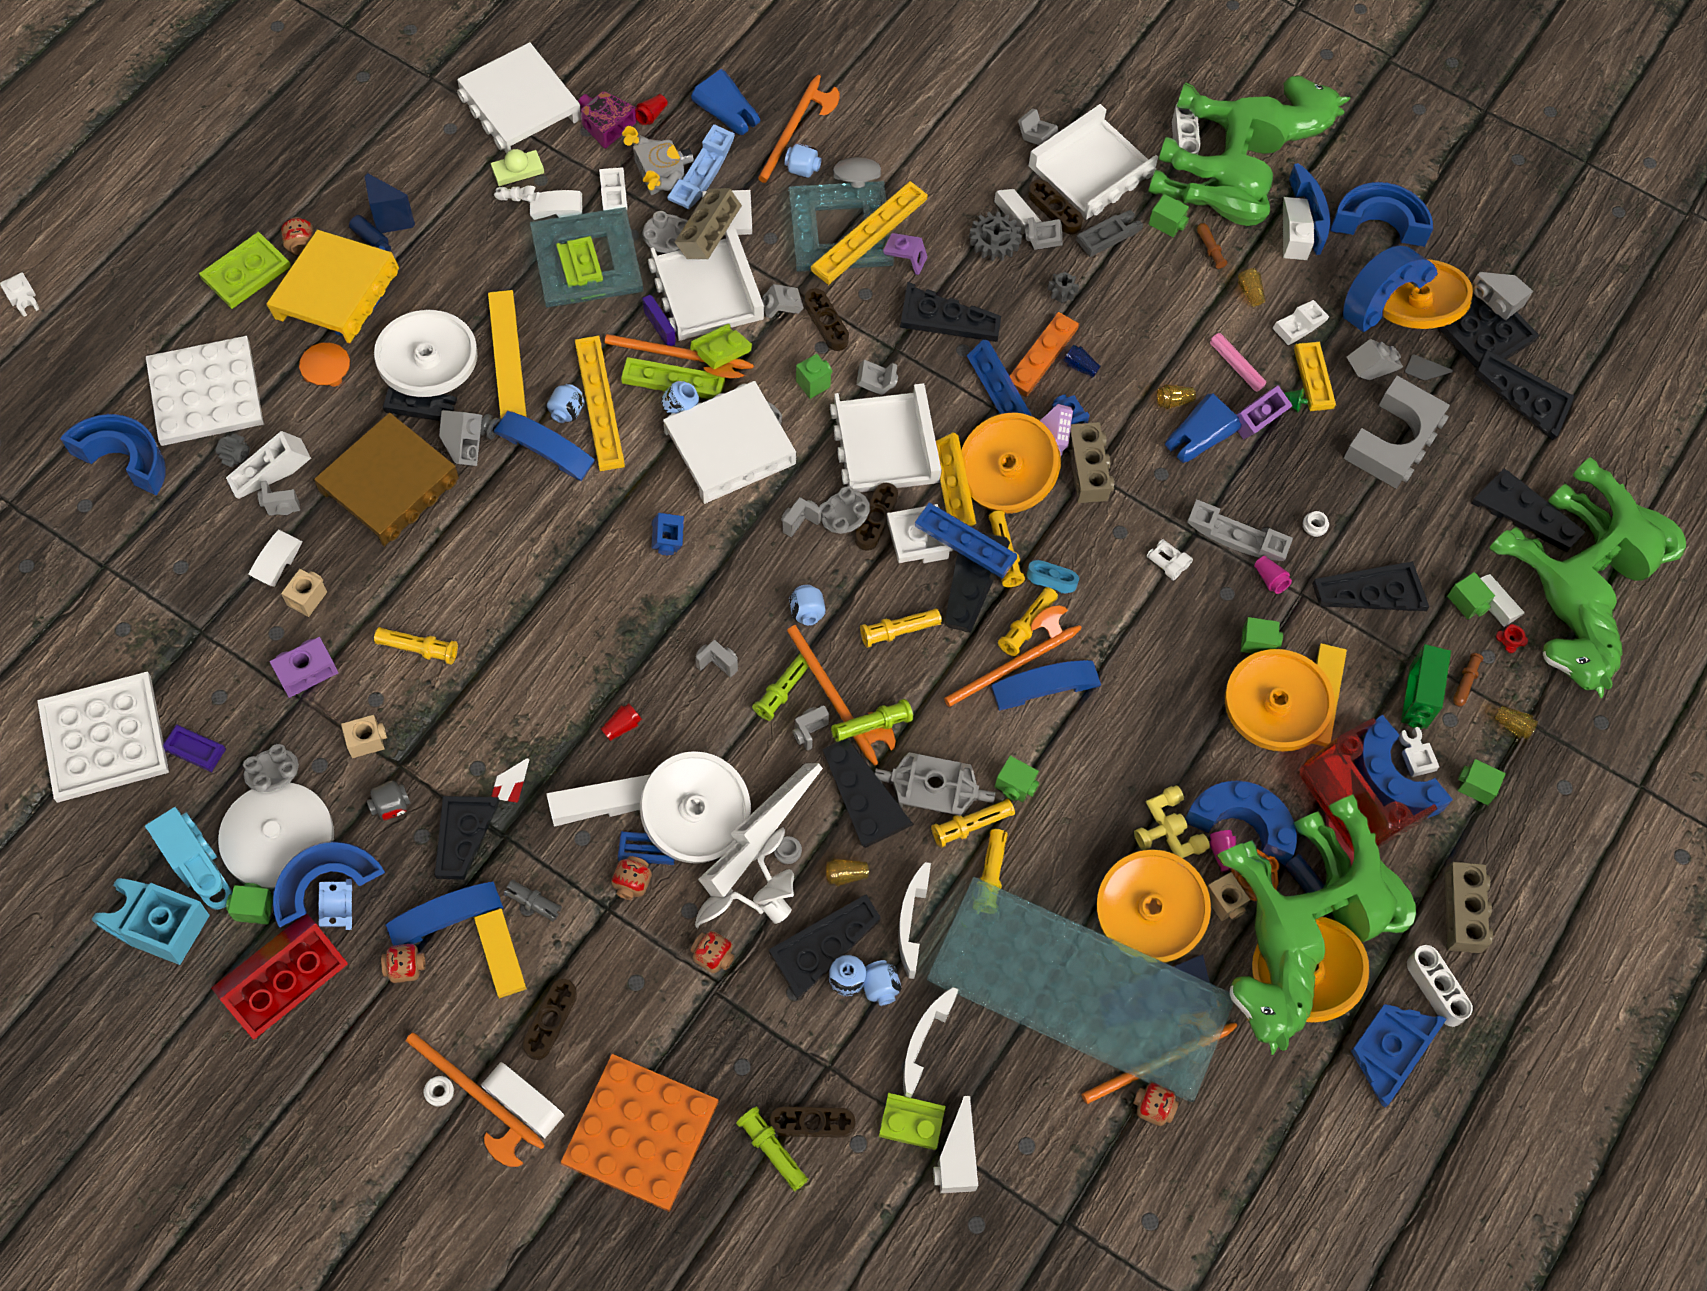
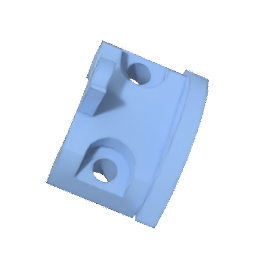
[319,879,352,930]

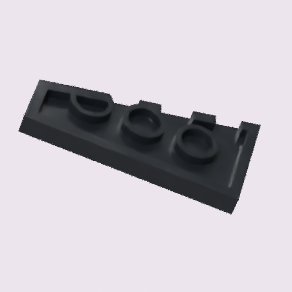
[769,894,881,1000]

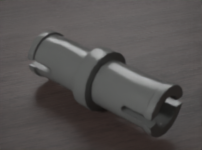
[504,879,562,922]

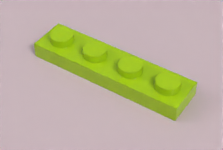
[621,357,725,399]

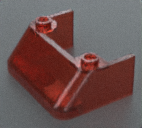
[1300,718,1438,852]

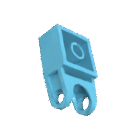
[145,807,232,910]
[92,878,210,965]

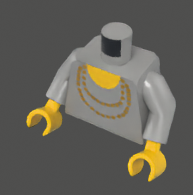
[622,126,694,195]

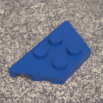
[1351,1004,1447,1108]

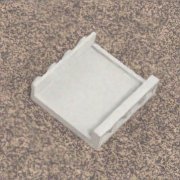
[457,42,581,154]
[1029,104,1158,220]
[648,227,764,341]
[663,381,796,504]
[830,383,941,492]

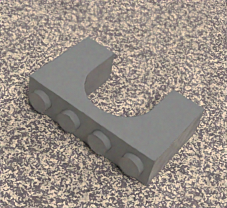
[1344,376,1450,489]

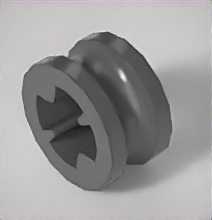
[480,414,501,440]

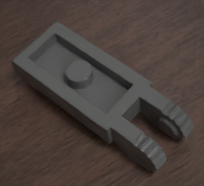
[1076,210,1144,257]

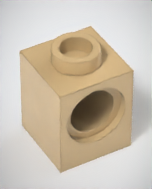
[281,569,327,617]
[341,715,387,758]
[1207,872,1250,921]

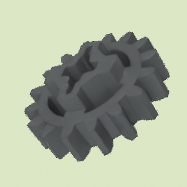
[969,212,1022,261]

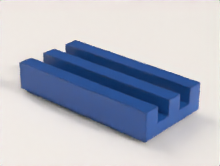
[618,831,675,865]

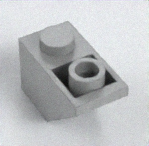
[1472,272,1533,320]
[1347,339,1403,380]
[439,410,482,466]

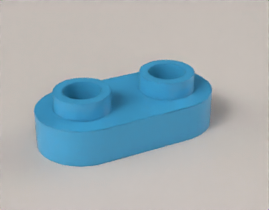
[1026,560,1079,594]

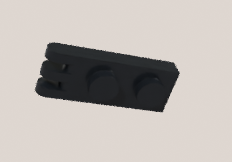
[383,386,457,421]

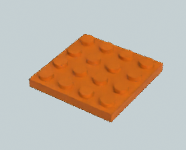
[560,1054,719,1212]

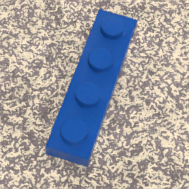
[967,340,1033,417]
[915,502,1017,579]

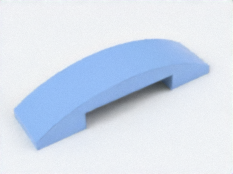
[667,124,735,209]

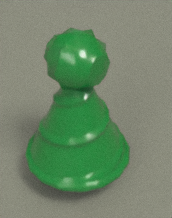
[1272,388,1308,413]

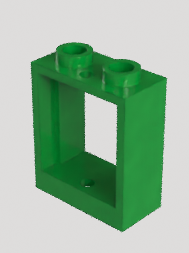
[1401,644,1451,729]

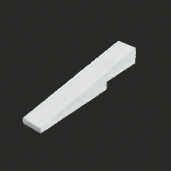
[699,763,823,898]
[546,775,650,826]

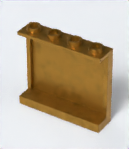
[314,413,459,546]

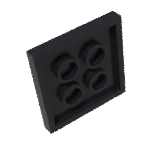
[1437,294,1539,368]

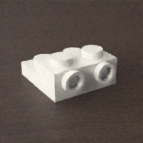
[887,504,953,563]

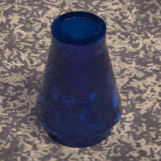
[1063,344,1101,378]

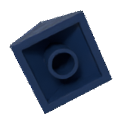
[365,173,415,233]

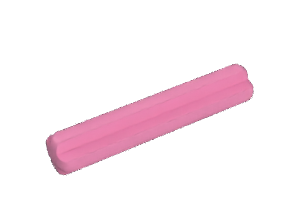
[1210,333,1266,392]

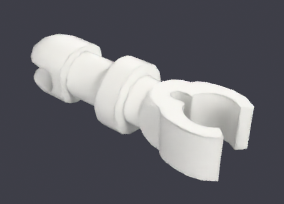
[494,186,540,202]

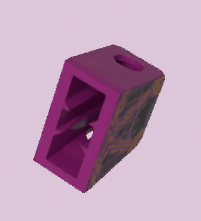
[578,92,636,149]

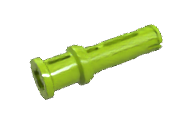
[752,653,809,721]
[831,699,913,742]
[736,1106,809,1192]

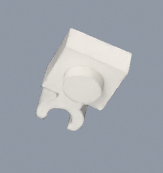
[0,272,39,317]
[1399,727,1439,777]

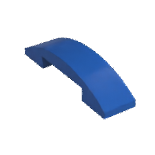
[1289,163,1330,255]
[494,411,595,481]
[991,660,1101,711]
[386,882,503,946]

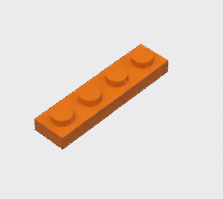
[1010,312,1079,397]

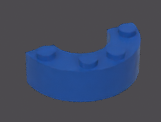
[1330,182,1433,247]
[1343,246,1438,332]
[60,414,166,496]
[1355,714,1453,819]
[1185,781,1297,865]
[273,841,385,928]

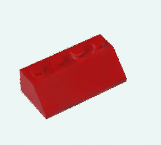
[211,913,348,1040]

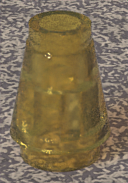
[1238,268,1266,307]
[1156,384,1196,409]
[1495,705,1538,740]
[826,858,869,886]

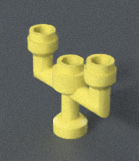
[1134,785,1210,858]

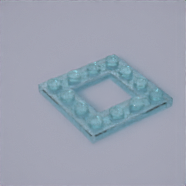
[789,181,894,271]
[530,207,644,308]

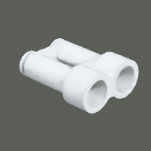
[1147,539,1193,580]

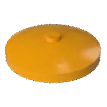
[1383,259,1473,329]
[961,413,1061,513]
[1225,649,1335,751]
[1096,850,1211,964]
[1252,917,1369,1022]

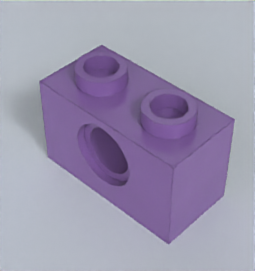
[1236,386,1292,440]
[270,637,338,698]

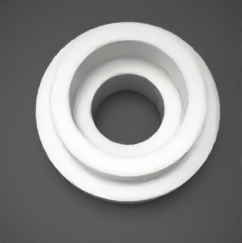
[1303,511,1329,536]
[424,1076,454,1106]

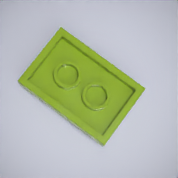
[199,232,291,309]

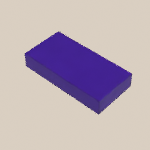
[642,295,676,346]
[163,724,226,772]

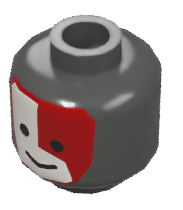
[366,780,411,821]

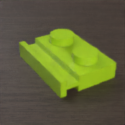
[556,236,603,289]
[690,324,752,369]
[879,1093,946,1150]

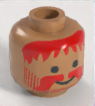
[281,217,314,255]
[611,856,652,900]
[691,931,735,974]
[381,944,425,983]
[1133,1082,1179,1126]

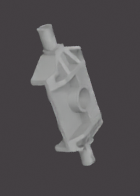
[875,752,995,816]

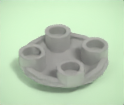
[833,157,881,188]
[642,211,688,253]
[819,486,870,534]
[243,744,299,792]

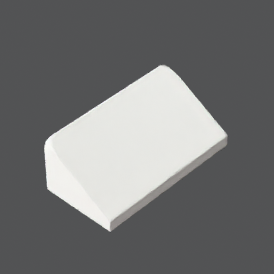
[994,189,1042,234]
[1480,574,1524,627]

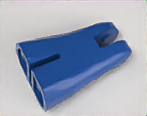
[691,69,761,135]
[1165,393,1241,463]

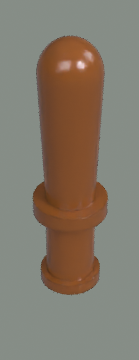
[1197,223,1227,269]
[1453,653,1484,707]

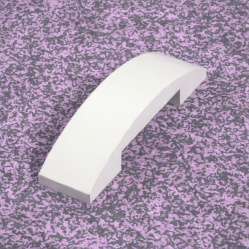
[898,862,931,979]
[903,987,958,1098]

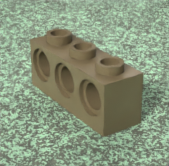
[675,188,742,259]
[1068,422,1114,503]
[1444,862,1493,953]

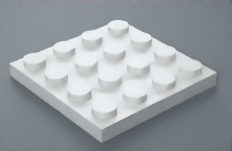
[146,336,264,446]
[37,672,169,803]

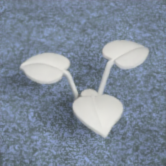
[695,827,794,929]

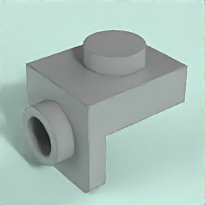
[1018,108,1059,145]
[1025,217,1063,250]
[762,284,803,318]
[856,360,898,395]
[258,481,300,516]
[781,497,821,537]
[696,640,738,678]
[793,705,829,751]

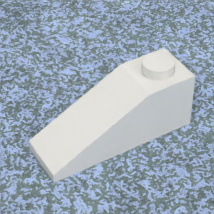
[1283,197,1314,260]
[226,431,311,498]
[933,1096,978,1194]

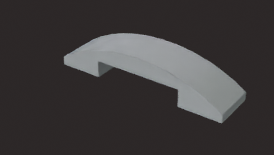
[1187,499,1293,561]

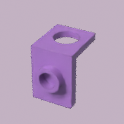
[883,233,927,275]

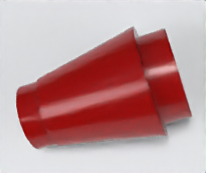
[635,94,668,125]
[600,703,642,741]

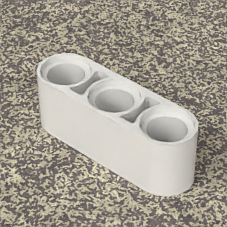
[1172,103,1200,155]
[1407,945,1473,1027]
[481,1062,565,1139]

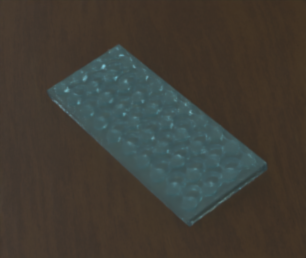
[927,877,1234,1103]

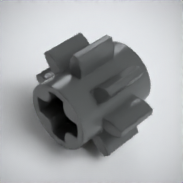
[1047,271,1079,303]
[216,433,250,467]

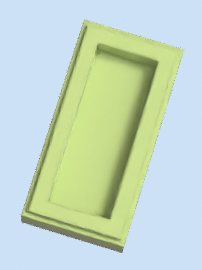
[491,149,544,186]

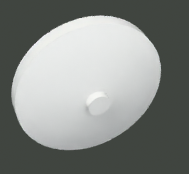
[374,310,477,397]
[640,752,751,863]
[218,782,334,891]

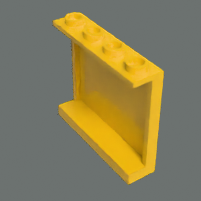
[267,230,399,343]

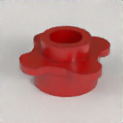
[1496,624,1528,653]

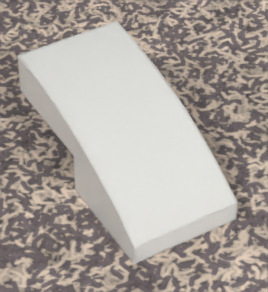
[599,167,627,212]
[530,190,582,220]
[1273,300,1329,345]
[248,530,303,587]

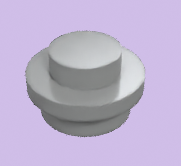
[774,836,802,864]

